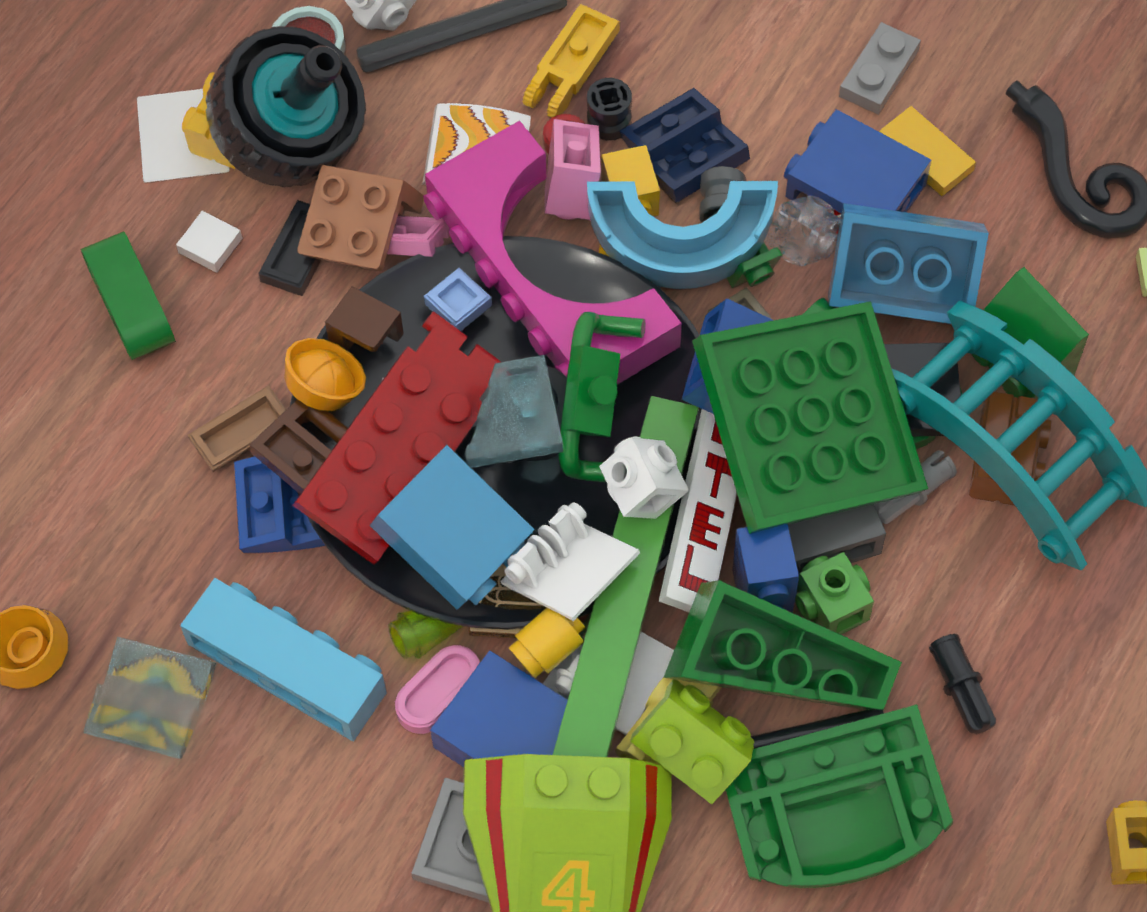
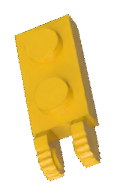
[522,4,620,117]

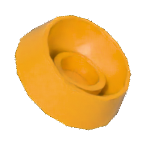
[284,338,366,411]
[0,605,68,689]

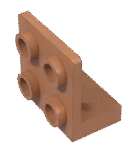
[297,165,424,271]

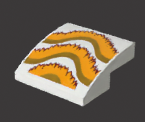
[423,103,531,185]

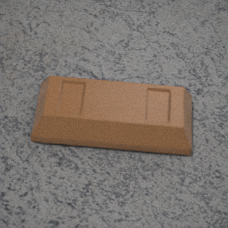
[187,385,287,472]

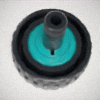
[206,26,366,187]

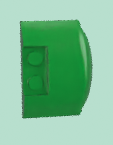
[726,704,953,888]

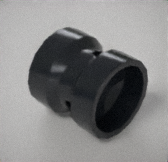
[587,78,632,141]

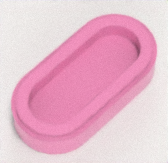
[395,645,480,734]

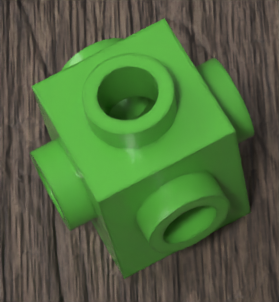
[795,552,874,634]

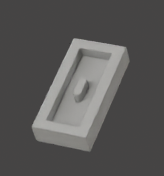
[839,22,921,115]

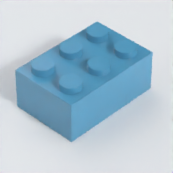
[828,203,989,324]

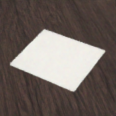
[137,89,229,183]

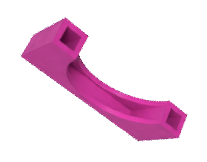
[423,120,682,384]

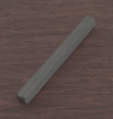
[356,0,567,72]

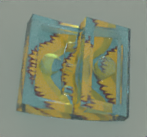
[83,637,217,759]

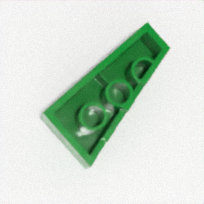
[663,580,902,710]

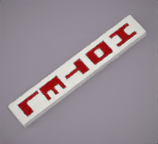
[659,409,737,612]

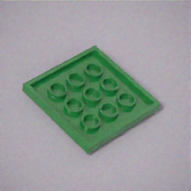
[692,301,928,534]

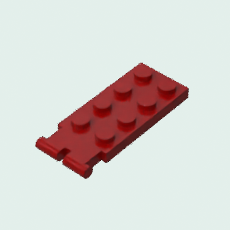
[293,311,512,564]

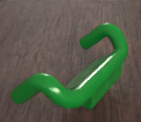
[559,312,646,482]

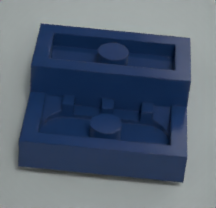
[620,88,750,203]

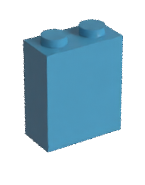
[369,445,535,609]

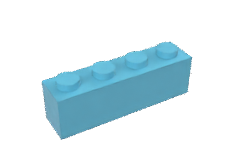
[180,578,387,742]

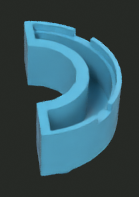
[587,181,778,289]

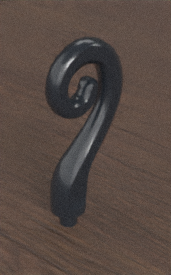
[1005,80,1147,238]

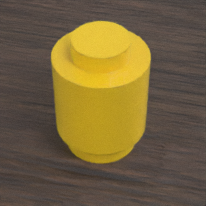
[509,608,586,678]

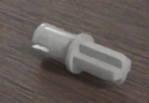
[874,450,957,524]

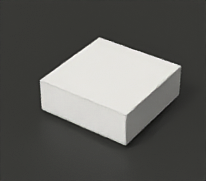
[176,211,243,273]

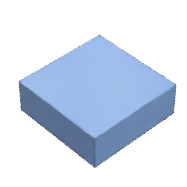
[424,268,492,331]

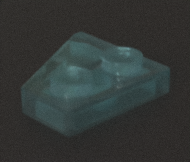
[465,355,563,468]

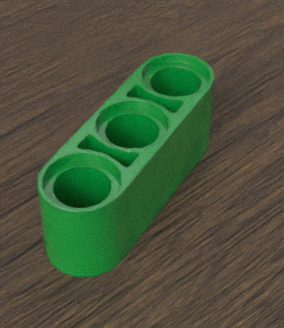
[80,231,176,360]

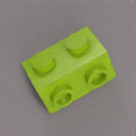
[630,679,754,804]

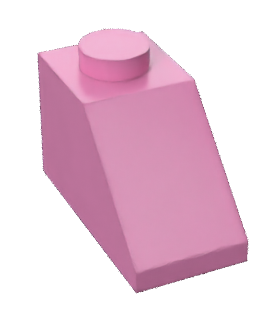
[545,119,600,220]

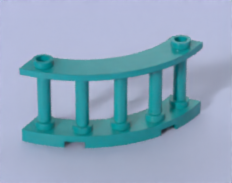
[891,300,1147,571]

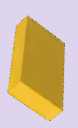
[879,106,976,196]

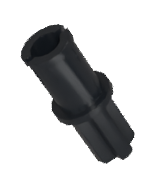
[929,634,996,734]

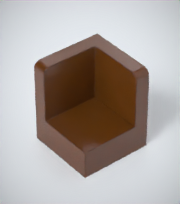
[325,286,404,352]

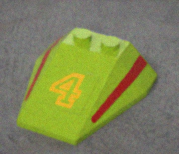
[463,754,672,912]

